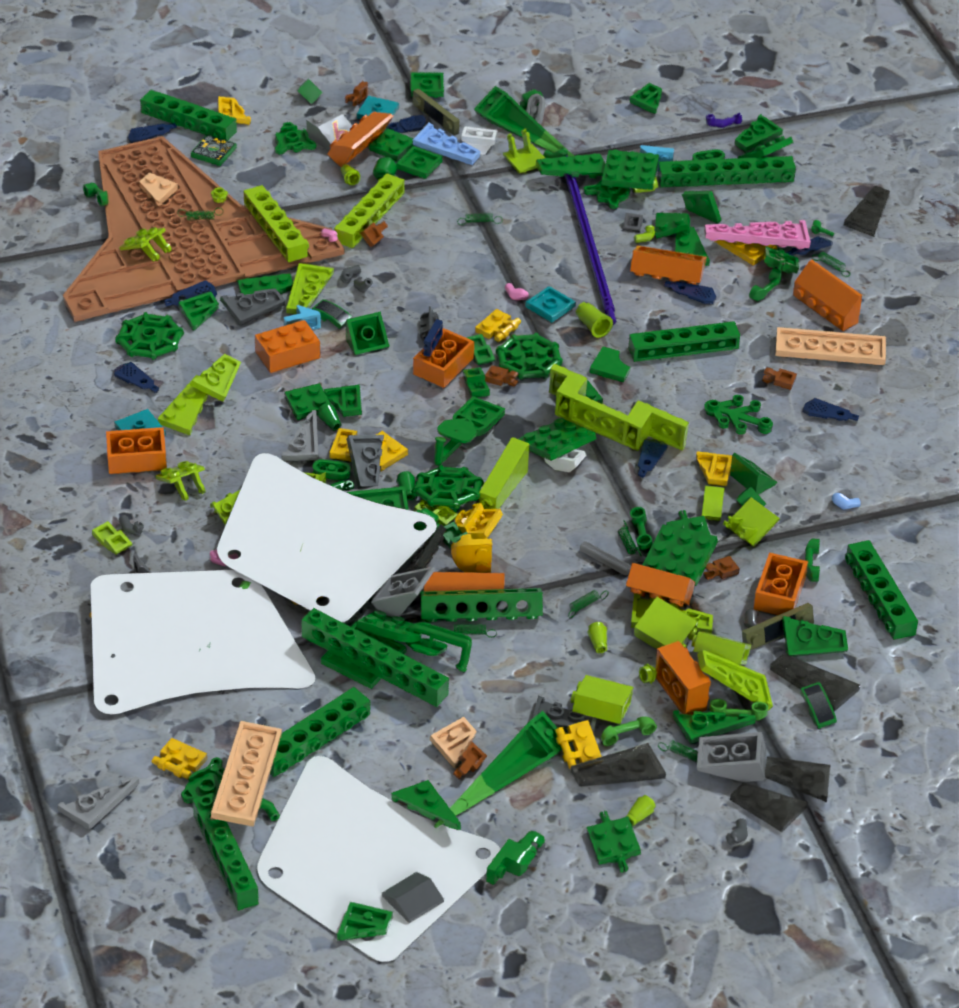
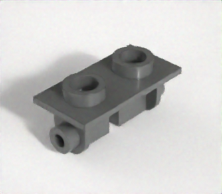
[420,306,439,341]

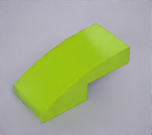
[702,486,724,521]
[413,500,458,527]
[92,521,132,554]

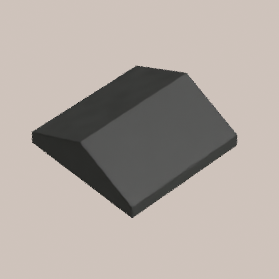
[382,872,444,923]

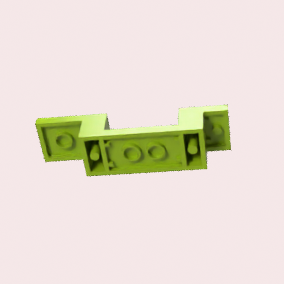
[549,364,689,452]

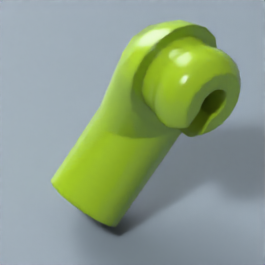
[634,225,656,243]

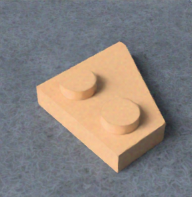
[139,173,178,206]
[430,717,477,769]

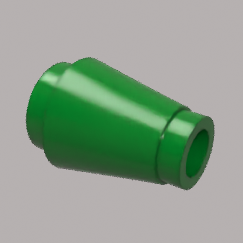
[318,403,342,431]
[396,471,416,501]

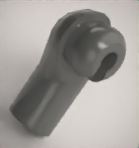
[340,265,361,283]
[354,277,373,292]
[119,515,144,535]
[744,608,759,628]
[726,818,748,845]

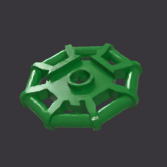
[115,312,184,360]
[495,333,563,380]
[412,465,484,509]

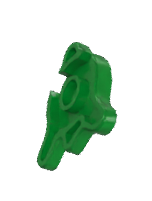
[275,122,317,155]
[583,180,630,209]
[181,757,225,803]

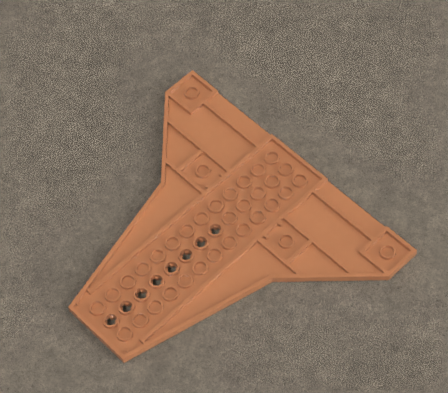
[63,136,344,322]

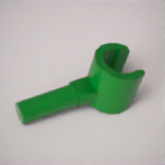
[811,220,835,237]

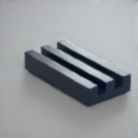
[423,319,443,357]

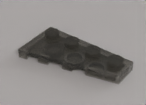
[844,186,890,237]
[404,524,446,573]
[770,653,860,712]
[571,743,666,787]

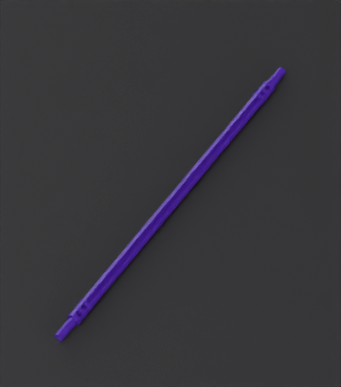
[565,156,617,325]

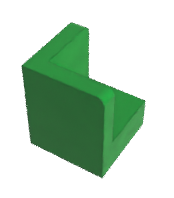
[296,79,323,104]
[735,486,766,506]

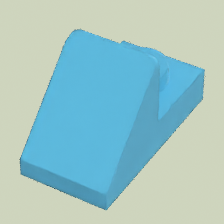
[640,145,674,163]
[284,305,321,330]

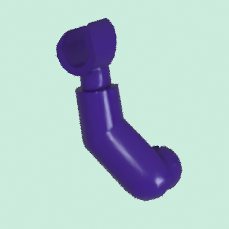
[706,113,742,128]

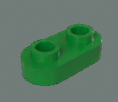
[692,149,725,160]
[313,459,351,481]

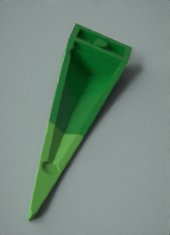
[474,86,574,157]
[434,711,570,828]

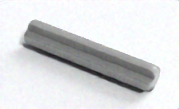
[580,541,631,576]

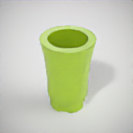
[576,302,613,338]

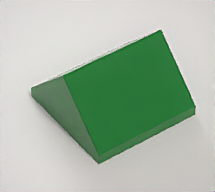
[345,311,390,355]
[730,452,777,494]

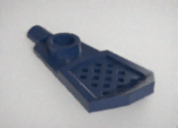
[385,115,426,133]
[128,123,177,143]
[786,236,833,256]
[164,280,217,307]
[664,281,717,304]
[114,362,159,393]
[802,398,859,421]
[638,439,668,478]

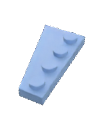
[413,123,480,165]

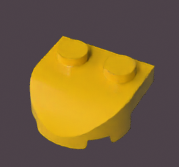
[455,503,503,539]
[451,534,492,573]

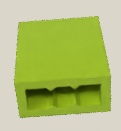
[634,597,699,649]
[691,632,751,665]
[571,675,634,724]

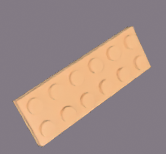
[775,327,886,365]
[211,721,282,827]

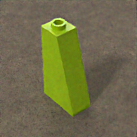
[479,437,529,509]

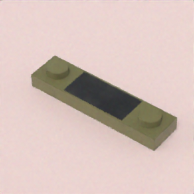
[413,89,459,136]
[742,603,814,651]

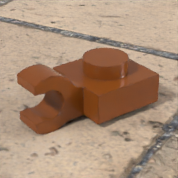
[345,81,368,106]
[360,221,388,247]
[485,365,518,386]
[762,367,797,390]
[703,556,740,580]
[453,742,487,779]

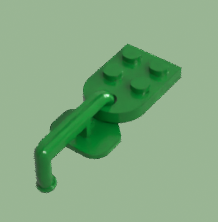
[434,396,505,466]
[356,611,472,672]

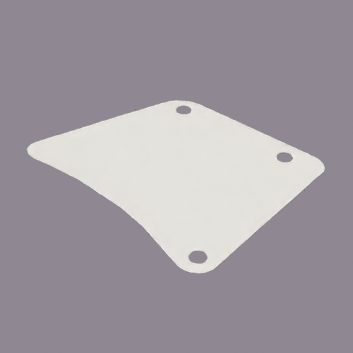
[217,453,437,622]
[91,570,315,714]
[257,756,500,962]

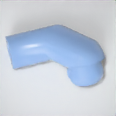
[831,493,861,510]

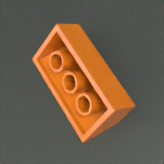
[327,112,394,167]
[630,245,707,285]
[793,260,862,331]
[424,572,504,591]

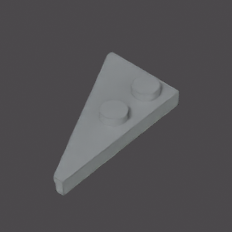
[282,410,319,461]
[57,776,140,830]

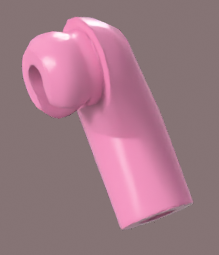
[320,229,338,242]
[505,283,529,300]
[209,550,239,567]

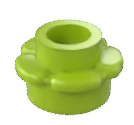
[211,187,228,203]
[639,664,657,684]

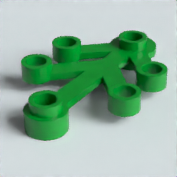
[704,394,773,435]

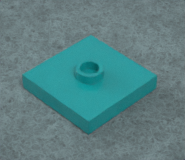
[356,96,399,119]
[525,286,576,323]
[114,409,166,436]

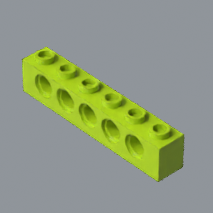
[334,173,405,248]
[243,185,309,263]

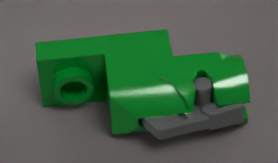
[486,831,545,885]

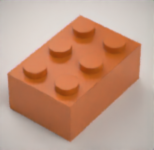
[255,320,320,373]
[413,328,474,388]
[106,427,167,474]
[753,552,808,615]
[626,563,695,607]
[655,641,711,715]

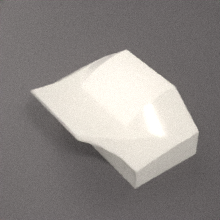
[461,126,497,155]
[544,449,586,473]

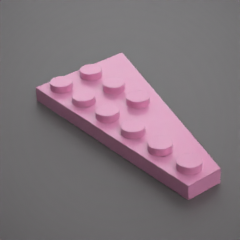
[704,220,810,249]

